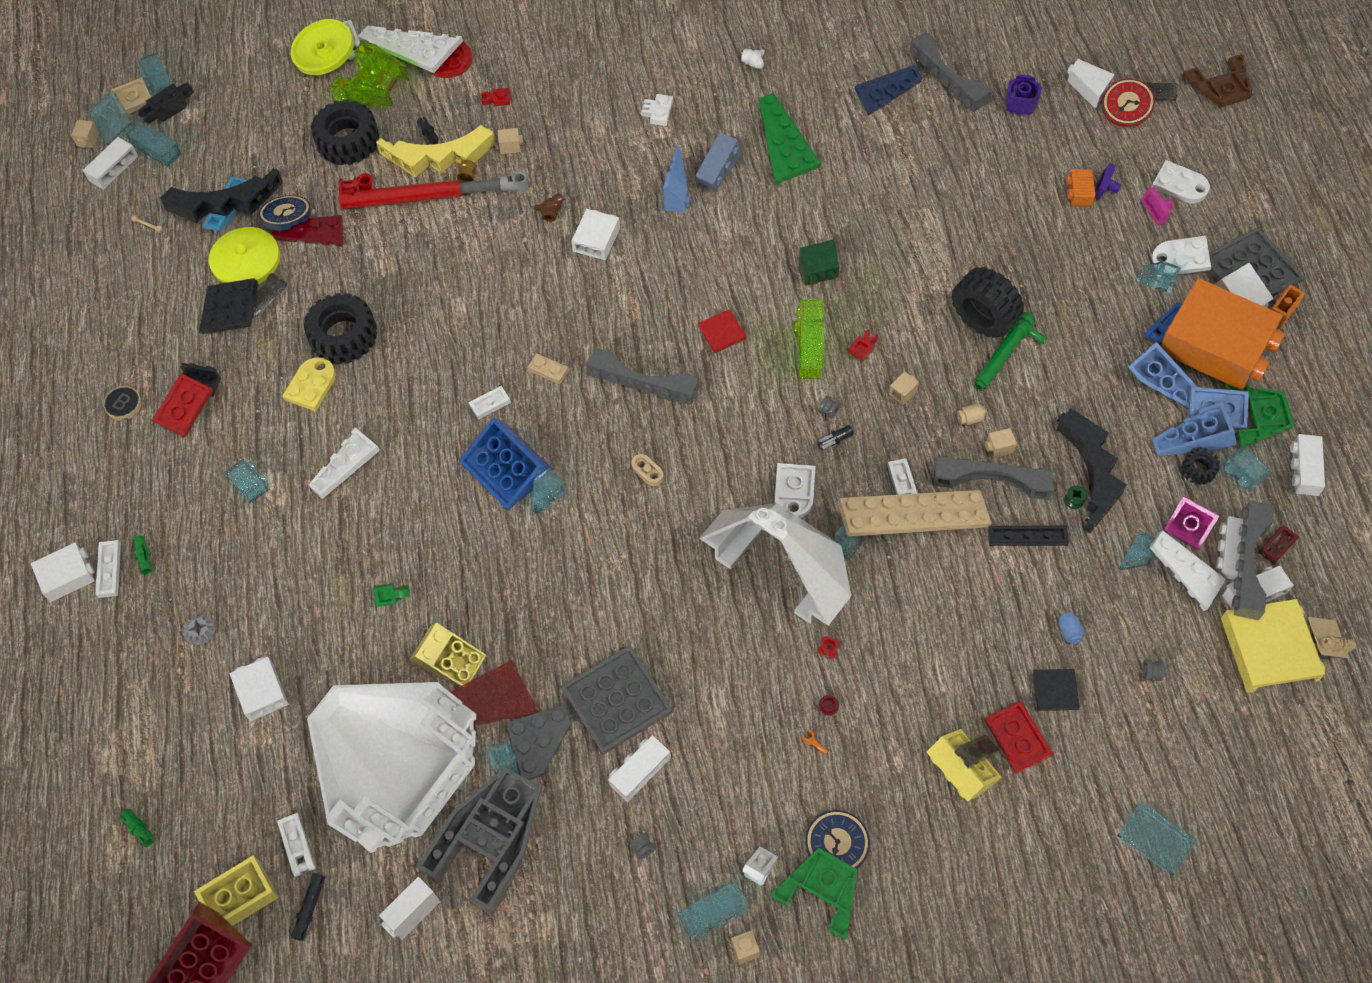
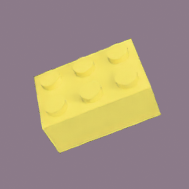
[194,855,279,926]

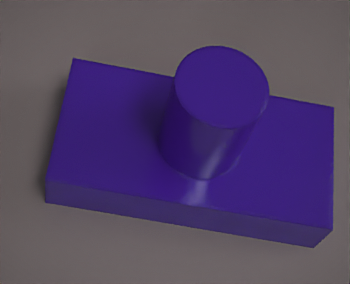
[1095,163,1121,200]

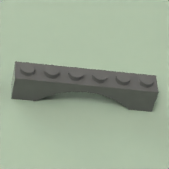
[909,32,991,112]
[587,347,699,405]
[933,456,1053,500]
[1232,501,1274,620]

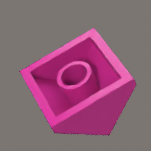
[1164,496,1220,549]

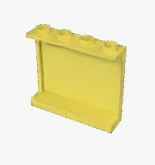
[1221,599,1325,693]

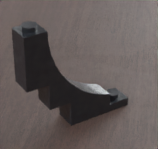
[160,168,283,223]
[1057,408,1127,534]

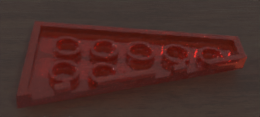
[450,660,539,726]

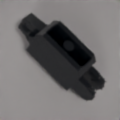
[138,82,194,124]

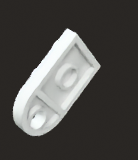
[1151,160,1210,203]
[1152,236,1211,275]
[775,463,816,518]

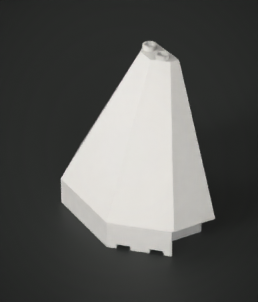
[699,503,851,626]
[307,682,476,853]

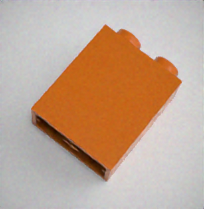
[1161,278,1286,391]

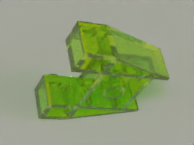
[329,41,410,106]
[794,299,824,379]

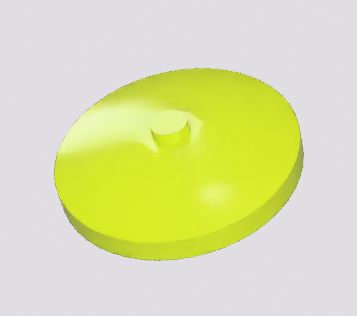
[291,19,354,75]
[209,227,280,284]

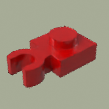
[481,88,510,106]
[848,329,878,362]

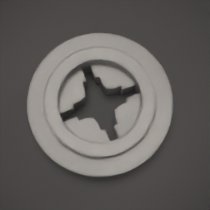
[182,614,215,645]

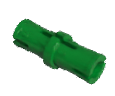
[132,535,153,575]
[119,809,156,847]

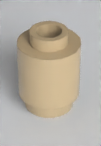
[957,403,986,426]

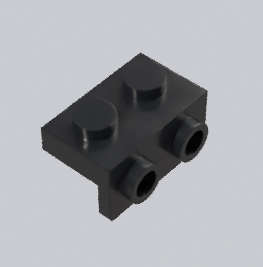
[180,363,221,397]

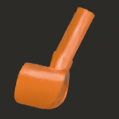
[802,729,828,755]

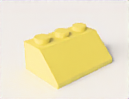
[927,729,1002,802]

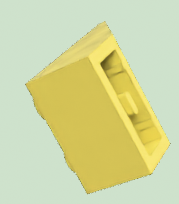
[410,622,486,689]

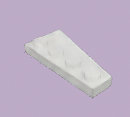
[309,428,380,499]
[1150,530,1226,611]

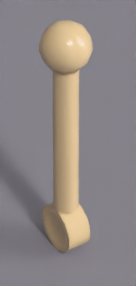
[131,215,163,233]

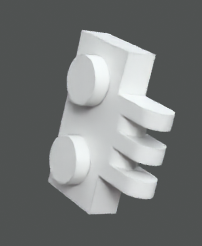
[641,94,673,126]

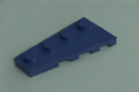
[855,65,922,116]

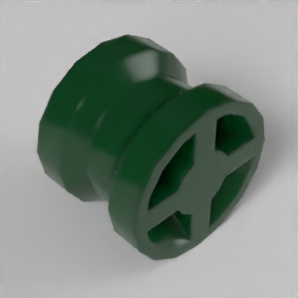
[1064,485,1087,509]

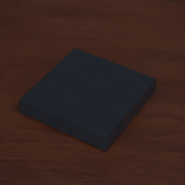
[1033,669,1080,711]

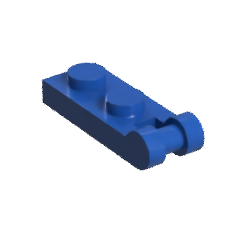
[1144,302,1182,346]

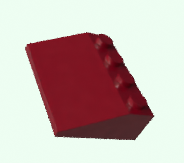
[146,902,252,983]

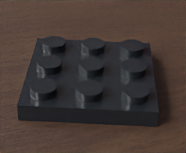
[199,278,258,334]

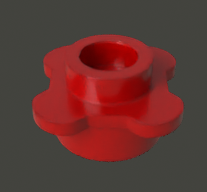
[817,636,840,659]

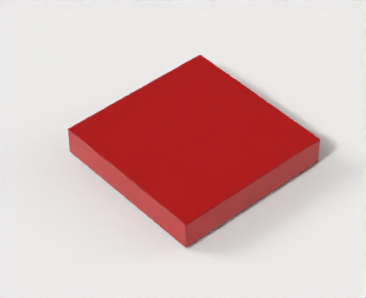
[698,309,747,354]

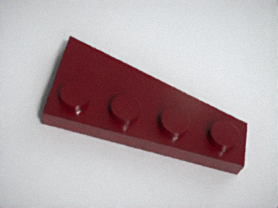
[272,215,343,247]

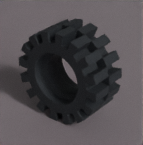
[1181,447,1220,485]

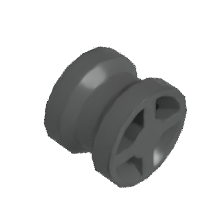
[818,396,841,419]
[1143,660,1164,681]
[629,833,656,860]

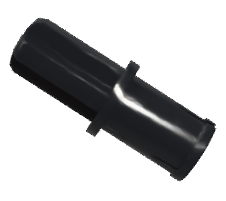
[417,117,439,145]
[817,425,854,450]

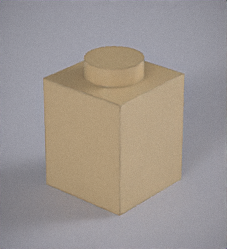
[71,120,99,148]
[498,128,523,154]
[889,372,919,405]
[985,428,1017,459]
[731,930,760,964]

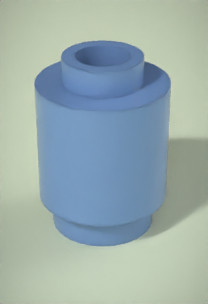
[1059,613,1085,644]

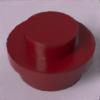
[819,695,839,716]

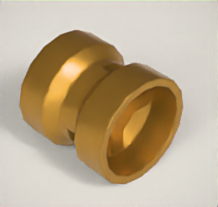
[457,160,477,182]

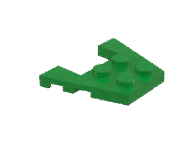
[1223,382,1294,448]
[770,848,858,939]

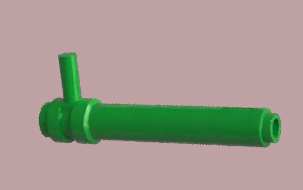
[974,312,1048,391]

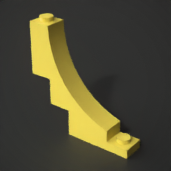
[376,125,495,178]

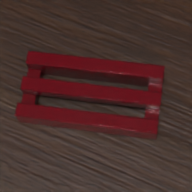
[1258,525,1299,565]

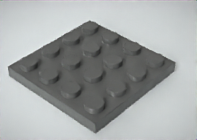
[1208,227,1305,297]
[561,645,673,755]

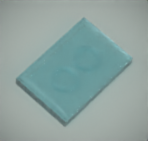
[88,91,134,146]
[1117,801,1197,876]

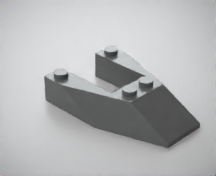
[416,767,541,916]

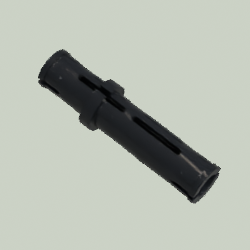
[290,873,326,941]

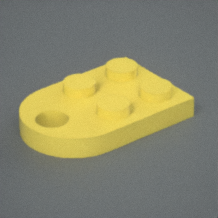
[282,357,336,411]

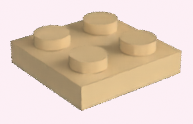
[111,78,151,116]

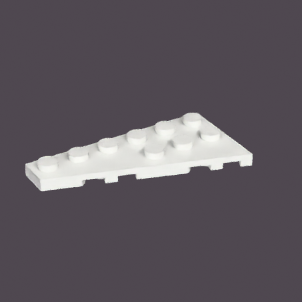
[358,26,463,73]

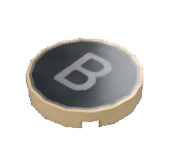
[103,386,142,421]

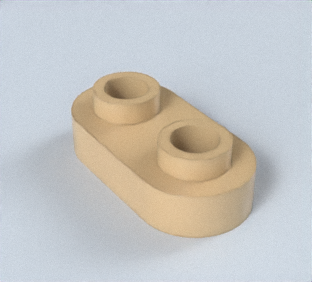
[631,454,664,486]

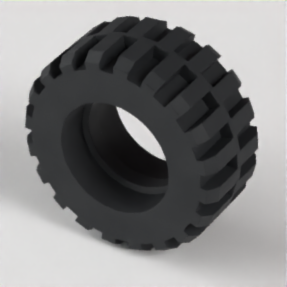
[311,100,379,165]
[952,267,1024,338]
[304,293,377,364]

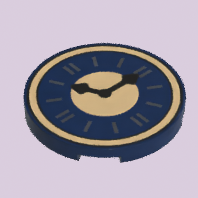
[258,195,312,230]
[805,810,870,869]

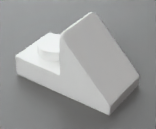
[743,846,778,886]

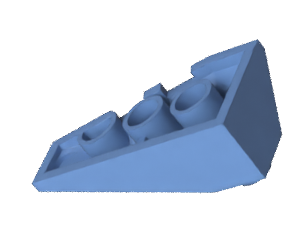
[663,146,691,213]
[1127,342,1197,408]
[1152,402,1237,456]

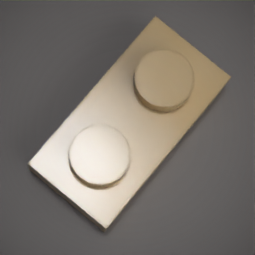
[528,353,569,385]

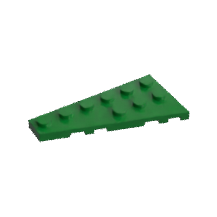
[759,93,821,185]

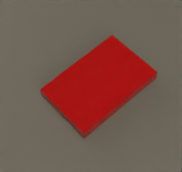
[152,373,213,437]
[984,700,1053,774]

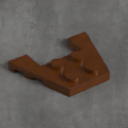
[1182,54,1252,108]

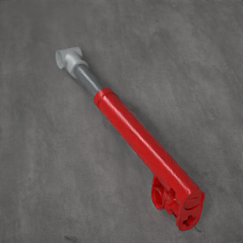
[339,170,529,209]

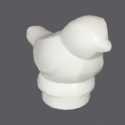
[741,49,765,69]

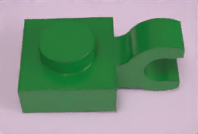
[373,583,410,607]

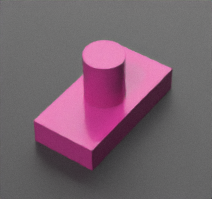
[1141,187,1173,226]

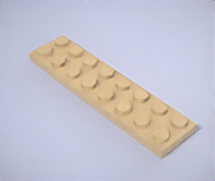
[837,490,992,537]

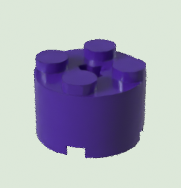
[1005,75,1042,115]

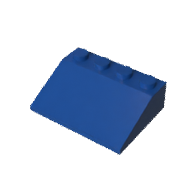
[459,418,553,510]

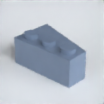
[695,132,743,191]

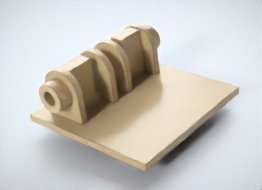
[1308,617,1356,658]

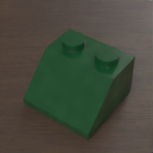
[798,239,840,286]

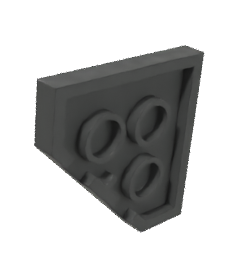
[506,704,572,780]

